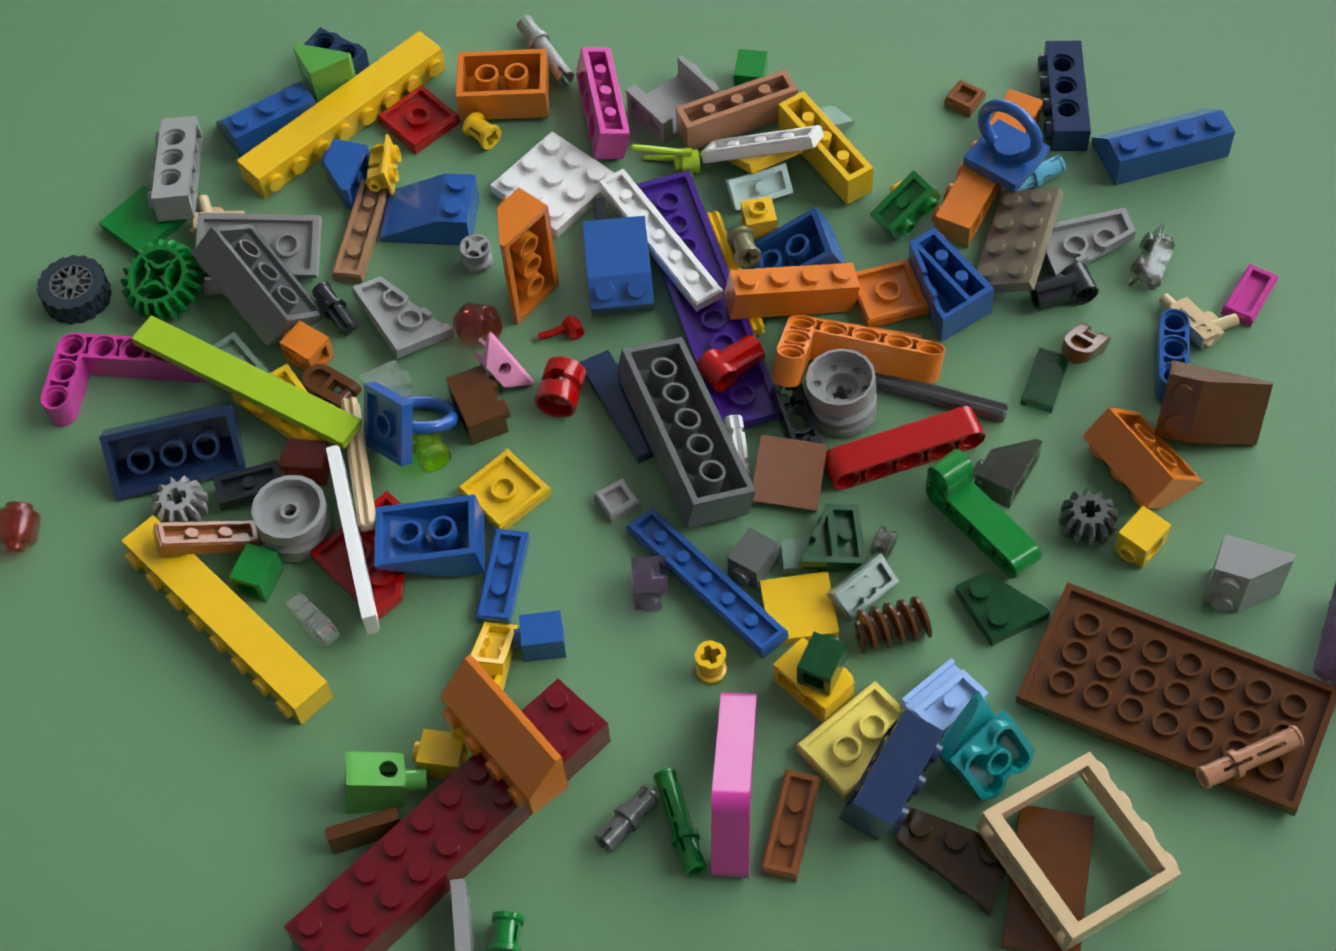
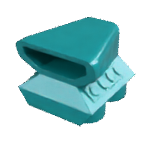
[938,690,1036,801]

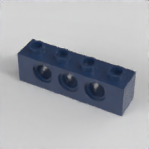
[1038,40,1091,151]

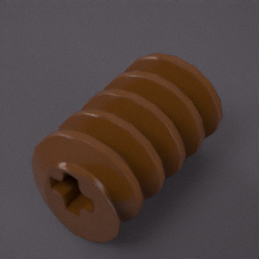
[854,596,932,654]

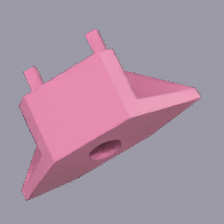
[474,332,534,388]

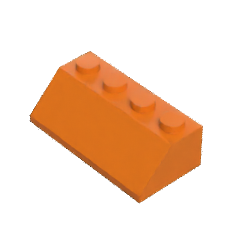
[497,187,560,325]
[440,654,568,814]

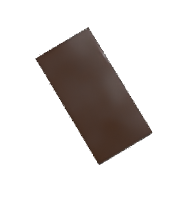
[325,807,401,855]

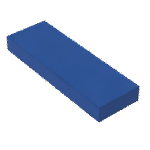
[475,529,530,624]

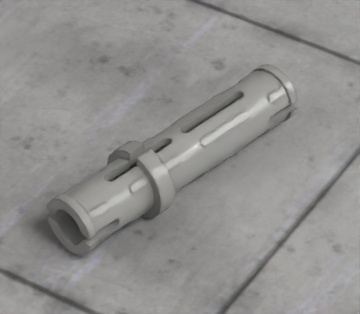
[516,15,575,87]

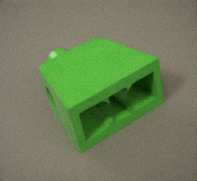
[345,751,427,814]

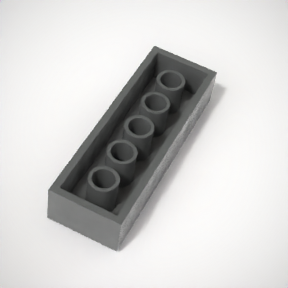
[616,337,756,528]

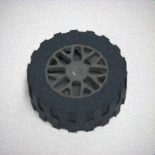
[37,255,112,324]

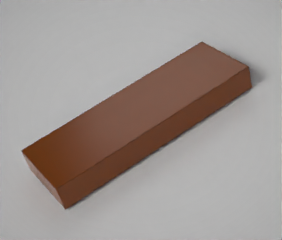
[153,520,262,555]
[761,769,821,882]

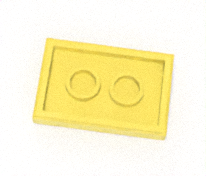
[796,681,904,800]

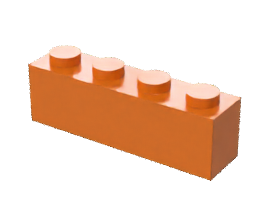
[724,263,860,320]

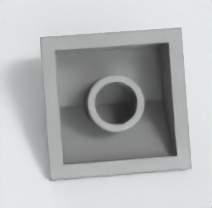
[1202,534,1295,613]

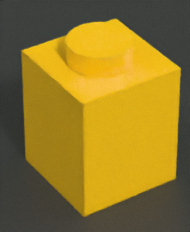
[412,729,470,780]

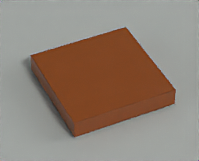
[753,435,828,512]

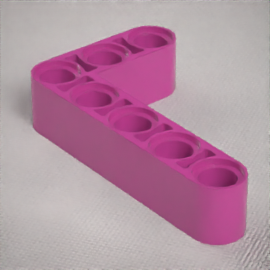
[40,333,206,427]
[711,692,757,878]

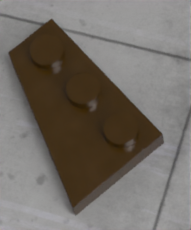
[896,806,1006,917]

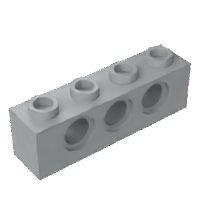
[147,116,203,222]

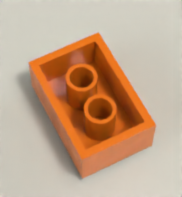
[456,49,550,121]

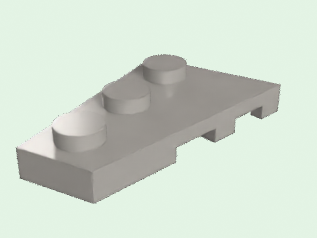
[1044,207,1136,276]
[352,276,453,359]

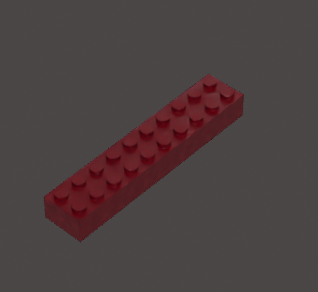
[284,678,611,951]

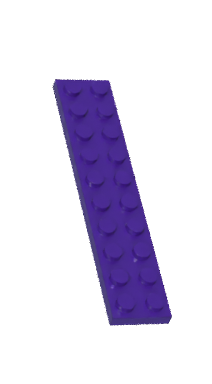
[636,170,778,430]

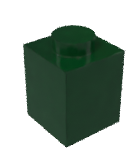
[797,631,847,696]

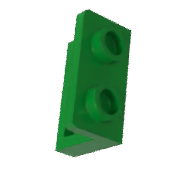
[870,170,941,241]

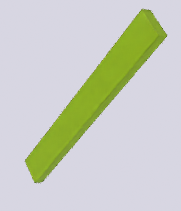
[132,315,363,449]

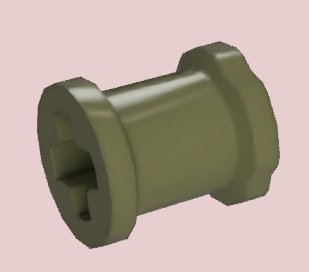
[727,226,762,268]

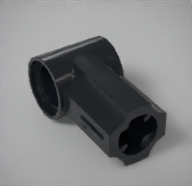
[1030,262,1099,309]

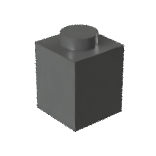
[727,527,779,590]

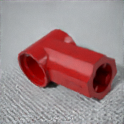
[696,335,765,392]

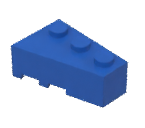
[908,227,994,342]

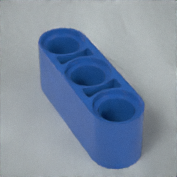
[1154,308,1190,402]

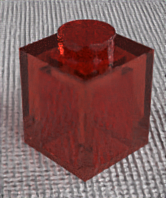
[279,438,330,486]

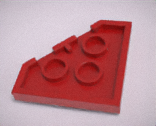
[310,491,406,620]

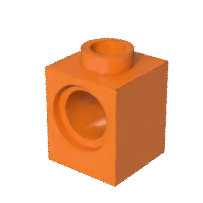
[279,321,335,371]

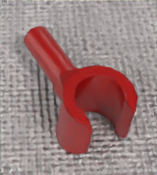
[538,315,585,341]

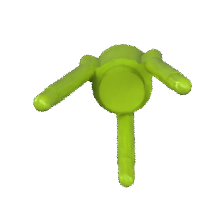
[631,144,700,178]

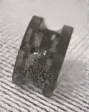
[870,525,898,560]

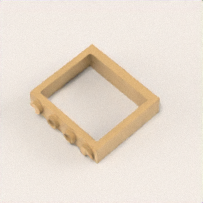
[975,752,1182,951]

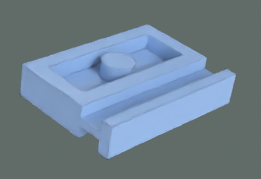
[900,658,988,737]

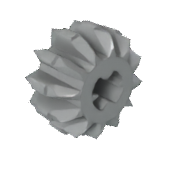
[151,475,209,523]

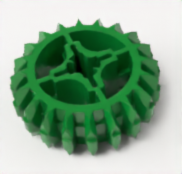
[120,239,206,323]

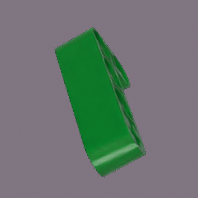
[925,449,1042,579]

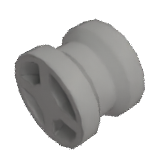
[460,234,493,274]

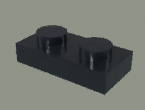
[213,460,282,511]

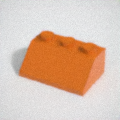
[1082,407,1204,509]

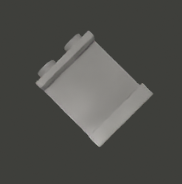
[626,55,720,144]

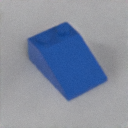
[380,173,480,245]
[742,207,845,269]
[582,216,654,316]
[374,494,485,577]

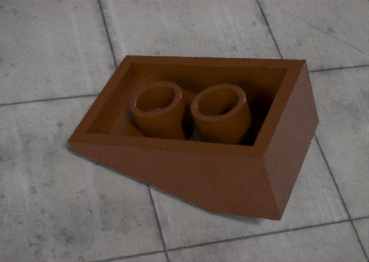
[1155,360,1273,445]

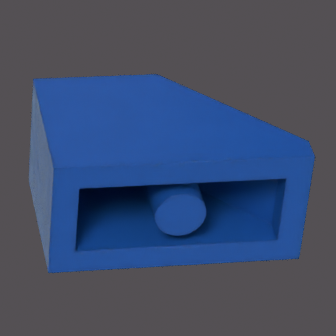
[322,139,370,210]

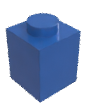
[514,610,567,662]

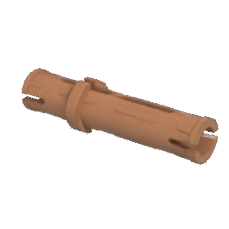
[1196,725,1305,789]

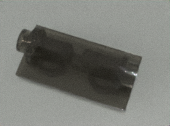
[1129,224,1175,290]

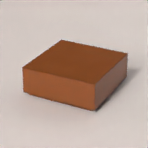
[944,80,986,117]

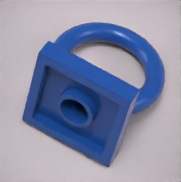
[963,99,1050,193]
[364,381,460,467]

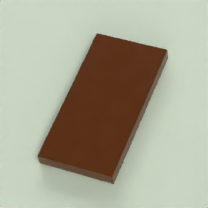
[1001,805,1095,951]

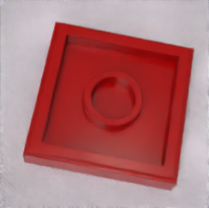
[377,85,461,155]

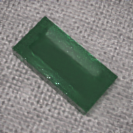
[1020,347,1070,413]

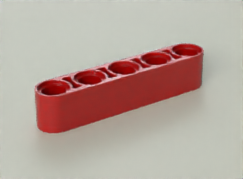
[825,406,986,490]

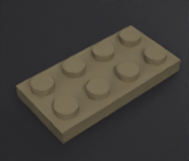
[976,187,1064,293]

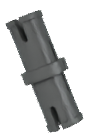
[594,784,660,853]

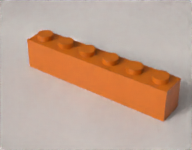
[931,89,1043,248]

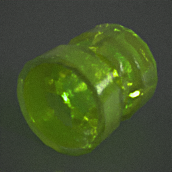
[412,433,452,472]

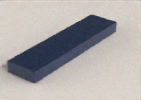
[579,350,654,463]

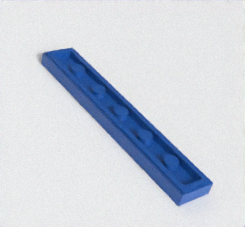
[626,507,789,659]

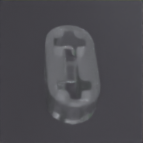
[284,592,340,648]

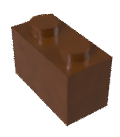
[446,365,511,445]

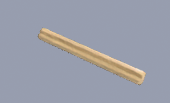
[341,397,376,532]

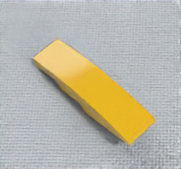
[452,621,518,737]

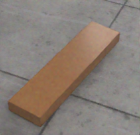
[331,179,389,284]

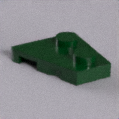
[799,504,866,570]
[955,571,1050,646]

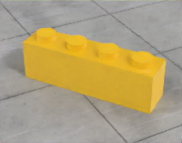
[779,91,874,205]

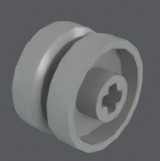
[251,475,334,562]

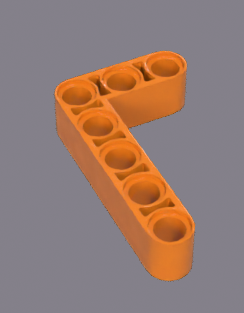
[772,315,945,387]

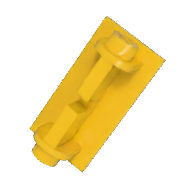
[366,134,401,196]

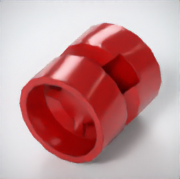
[535,356,586,418]

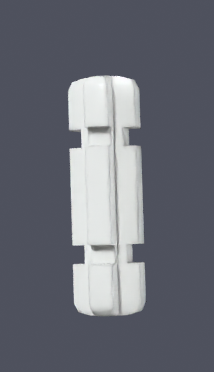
[724,415,751,477]

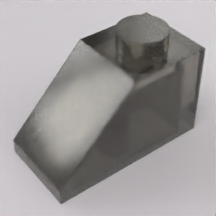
[973,439,1043,509]

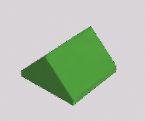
[293,43,356,104]

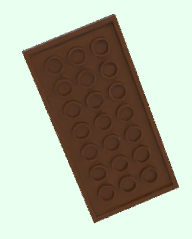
[1015,582,1336,816]

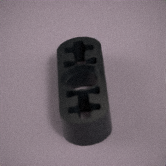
[770,383,823,444]

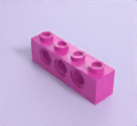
[576,47,630,159]

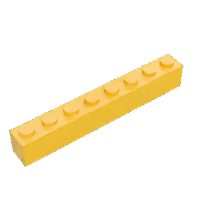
[237,31,446,199]
[121,515,333,725]

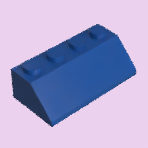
[1091,108,1235,186]

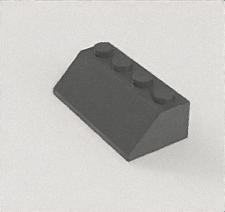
[191,224,324,346]

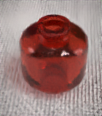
[453,302,503,345]
[0,501,41,553]

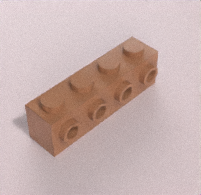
[675,69,798,150]

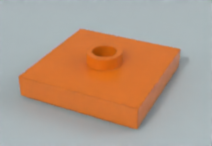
[856,259,929,327]

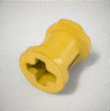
[462,112,502,150]
[694,640,727,685]

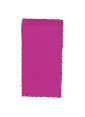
[1221,264,1279,327]

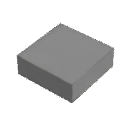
[594,478,640,523]

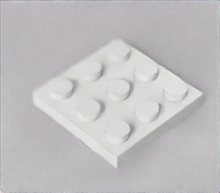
[490,131,614,238]

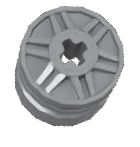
[806,348,878,437]

